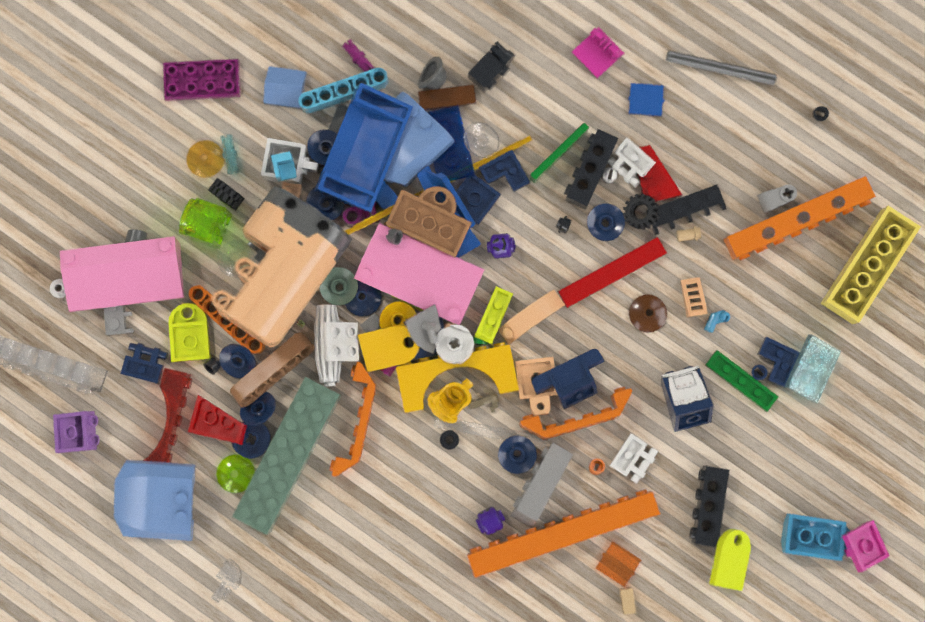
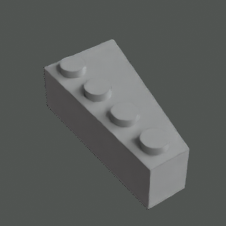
[510,443,573,527]

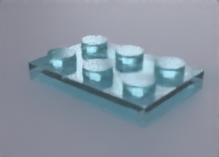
[784,334,841,404]

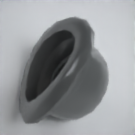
[418,56,447,90]

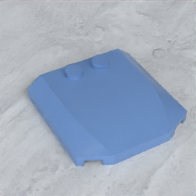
[384,91,454,187]
[114,460,196,541]

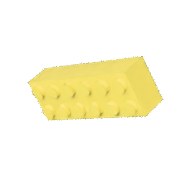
[820,205,921,324]

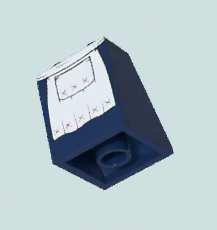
[661,366,714,432]

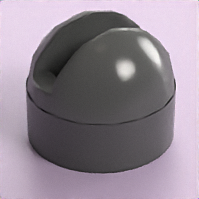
[386,228,403,245]

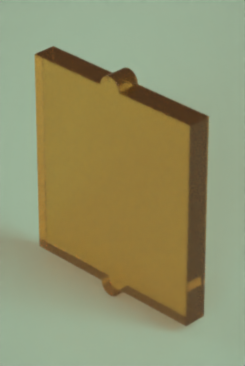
[596,541,641,587]

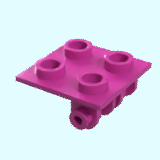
[572,27,624,79]

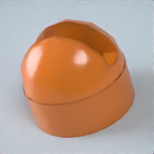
[589,459,605,475]

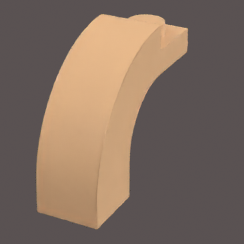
[498,290,565,345]

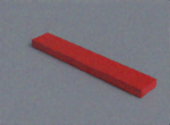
[558,237,667,308]

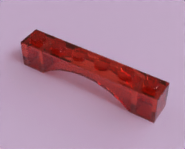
[142,368,192,463]

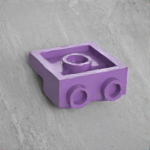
[53,411,100,453]

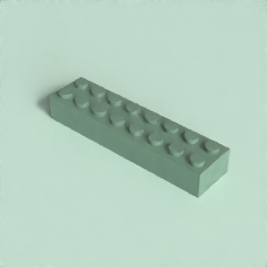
[232,377,342,535]

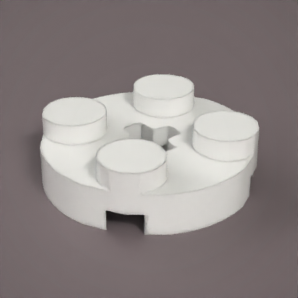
[435,324,474,364]

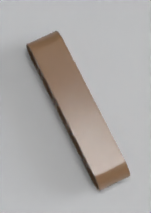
[230,332,315,407]

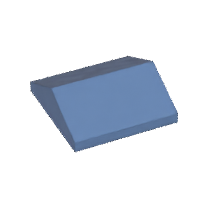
[263,66,307,109]

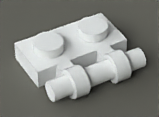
[608,138,656,187]
[609,433,658,484]

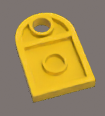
[358,325,420,372]

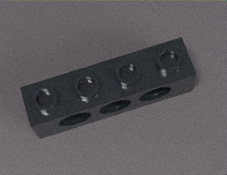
[564,129,618,210]
[689,465,730,548]

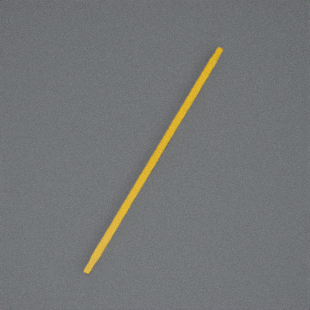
[345,136,532,235]

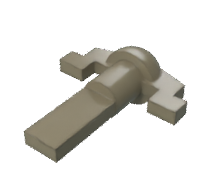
[468,386,498,413]

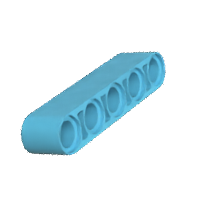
[298,68,388,114]

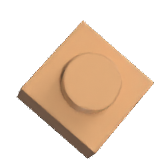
[282,182,302,199]

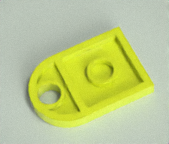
[168,303,211,362]
[709,529,751,591]

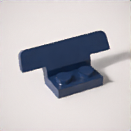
[532,349,605,410]

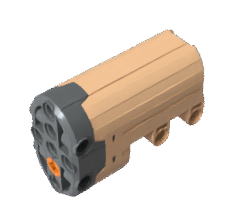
[212,186,352,347]

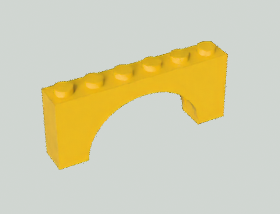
[396,342,519,413]

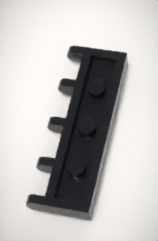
[646,184,726,236]

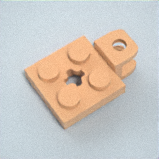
[515,357,558,416]

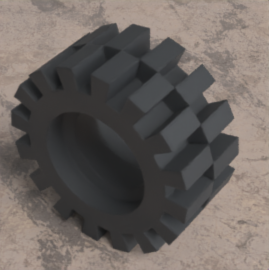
[208,178,245,211]
[623,194,660,230]

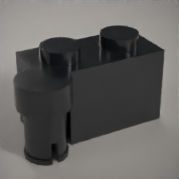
[468,41,515,93]

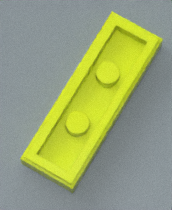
[474,286,513,344]

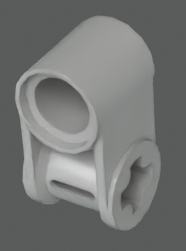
[757,185,797,213]

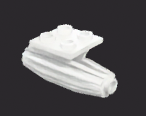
[314,305,359,387]

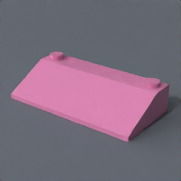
[354,223,485,325]
[60,236,184,312]

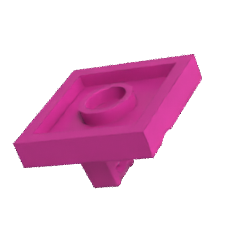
[842,520,889,572]

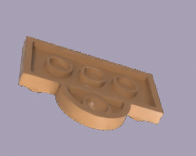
[386,186,472,257]

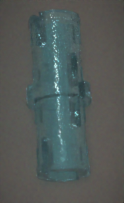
[220,134,239,174]

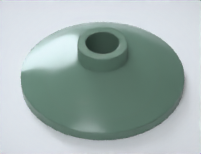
[320,267,358,305]

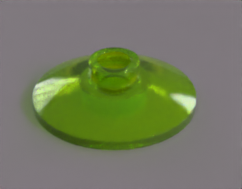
[216,454,255,493]

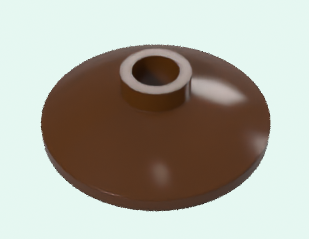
[629,295,667,333]

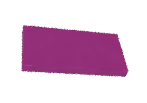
[163,59,240,101]

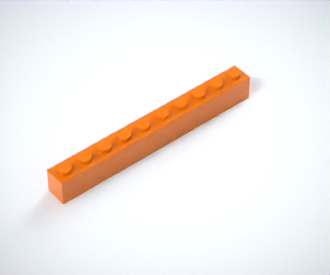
[467,489,660,578]

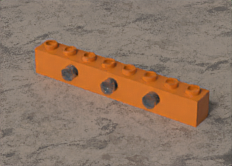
[723,176,876,261]

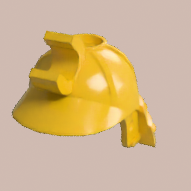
[427,378,473,423]

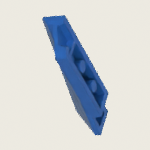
[417,166,481,258]

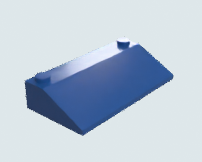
[314,83,413,212]

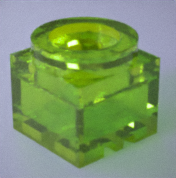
[179,198,232,250]

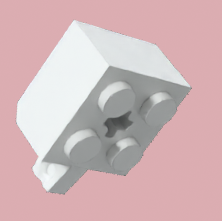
[261,138,319,185]

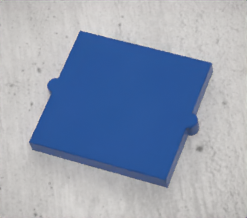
[628,83,665,117]

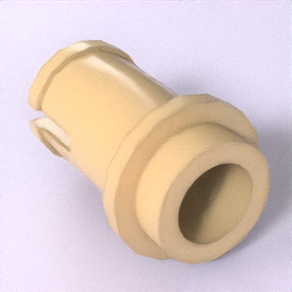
[676,226,701,242]

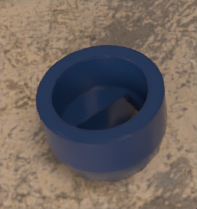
[751,364,767,380]

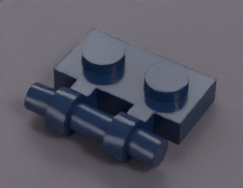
[120,343,168,384]

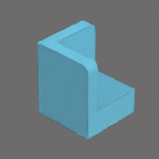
[271,151,297,182]

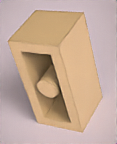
[619,587,636,615]

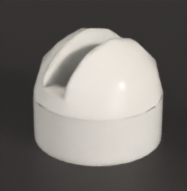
[602,167,617,183]

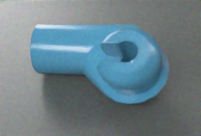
[704,310,730,333]

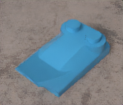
[781,513,850,561]

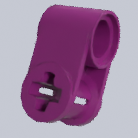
[343,202,381,227]

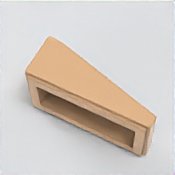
[680,277,708,318]

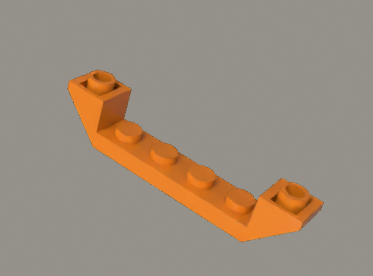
[329,361,377,477]
[519,387,632,440]

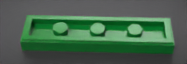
[530,123,589,183]
[705,350,779,412]

